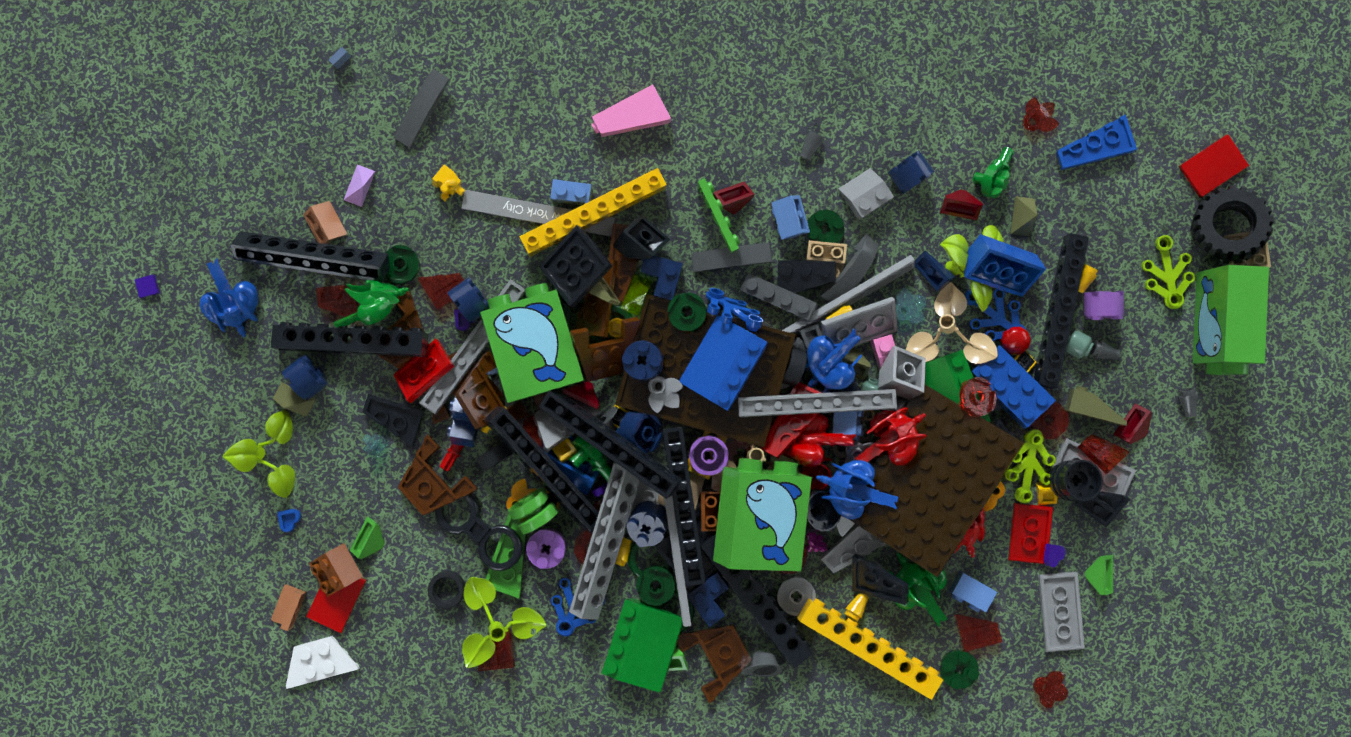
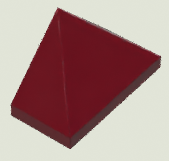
[713,182,755,215]
[940,189,983,221]
[563,382,600,409]
[1113,404,1152,444]

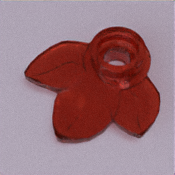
[1023,97,1059,132]
[1033,671,1068,709]

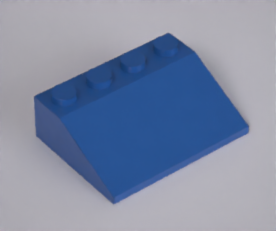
[679,315,768,411]

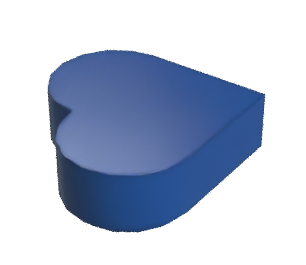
[277,509,301,532]

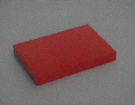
[1178,134,1249,198]
[393,339,455,403]
[1008,503,1053,564]
[306,578,366,633]

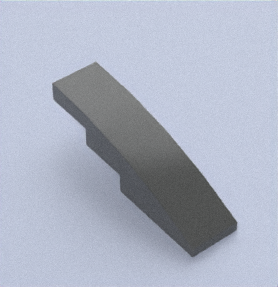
[394,69,450,148]
[691,242,773,272]

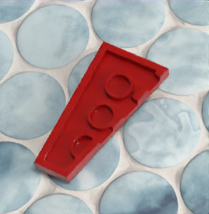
[760,382,821,459]

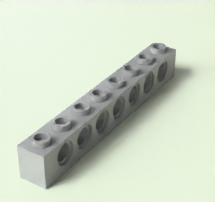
[569,463,640,620]

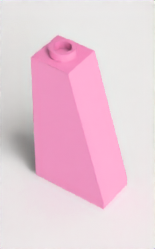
[591,85,671,137]

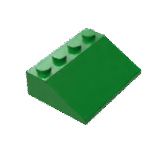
[925,349,991,422]
[601,598,683,693]

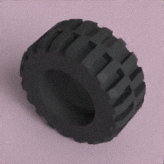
[1191,186,1274,264]

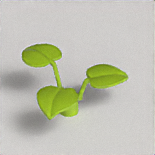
[940,225,1004,312]
[223,409,295,498]
[462,577,546,668]

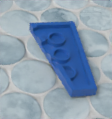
[1056,114,1137,170]

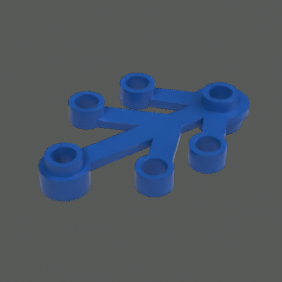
[706,288,763,331]
[964,289,1026,341]
[551,577,605,636]

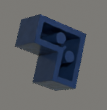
[640,255,683,300]
[447,397,478,447]
[686,570,729,627]

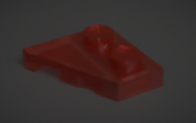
[418,273,464,310]
[316,284,358,317]
[1078,434,1130,475]
[954,614,1002,652]
[477,628,515,671]

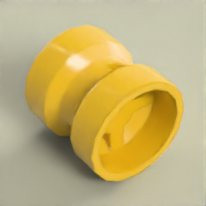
[608,318,622,338]

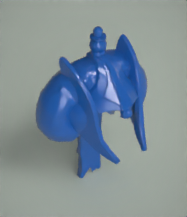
[199,258,258,337]
[805,329,862,393]
[816,460,898,519]

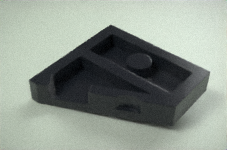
[1074,491,1131,527]

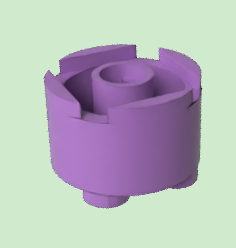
[1083,291,1124,320]
[689,435,729,475]
[526,528,567,569]

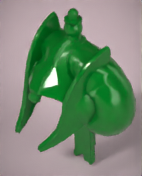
[333,280,409,327]
[888,553,947,627]

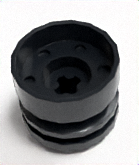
[1049,460,1103,501]
[806,491,841,532]

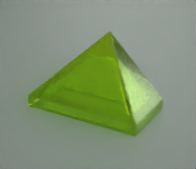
[620,274,652,316]

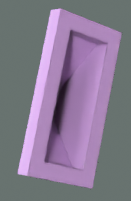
[344,165,375,207]

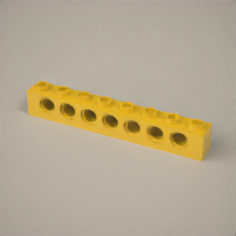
[519,168,667,257]
[797,598,943,700]

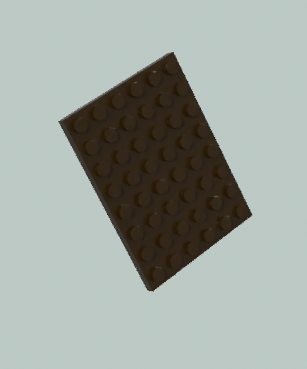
[615,294,796,447]
[849,384,1024,577]

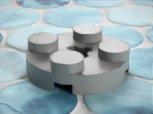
[777,576,816,616]

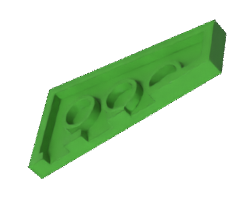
[697,178,740,254]
[485,514,526,598]

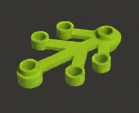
[1141,235,1195,309]
[1005,429,1056,503]

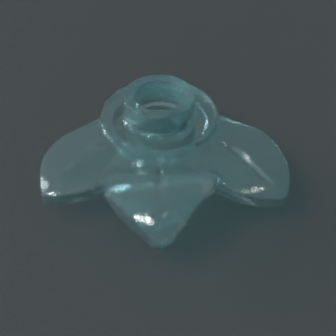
[896,287,927,324]

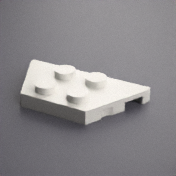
[286,636,359,689]

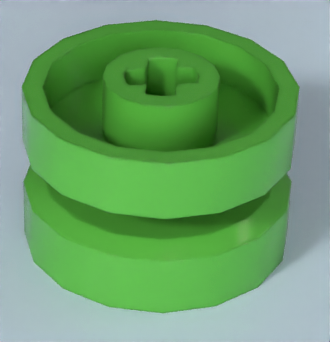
[508,487,559,534]

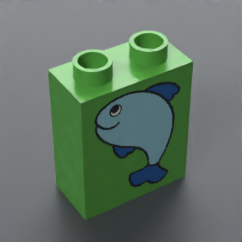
[1192,265,1269,375]
[480,283,585,403]
[713,458,812,571]

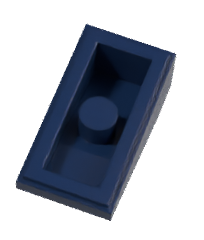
[915,251,955,292]

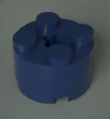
[888,150,935,194]
[447,277,489,323]
[622,340,664,381]
[282,354,328,401]
[616,412,662,453]
[626,501,668,547]

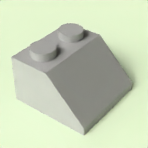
[838,168,894,220]
[878,346,926,400]

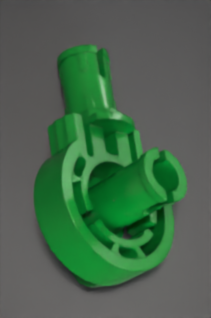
[973,147,1014,198]
[569,436,612,482]

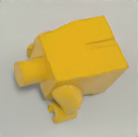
[432,165,465,202]

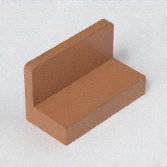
[303,201,347,244]
[271,584,306,631]

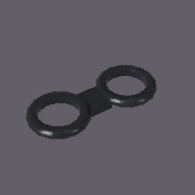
[435,494,523,571]

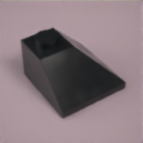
[613,214,670,259]

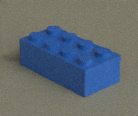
[971,345,1056,429]

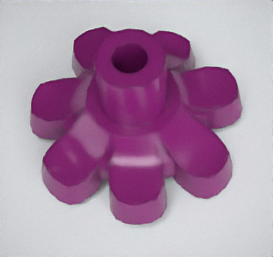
[806,532,827,552]

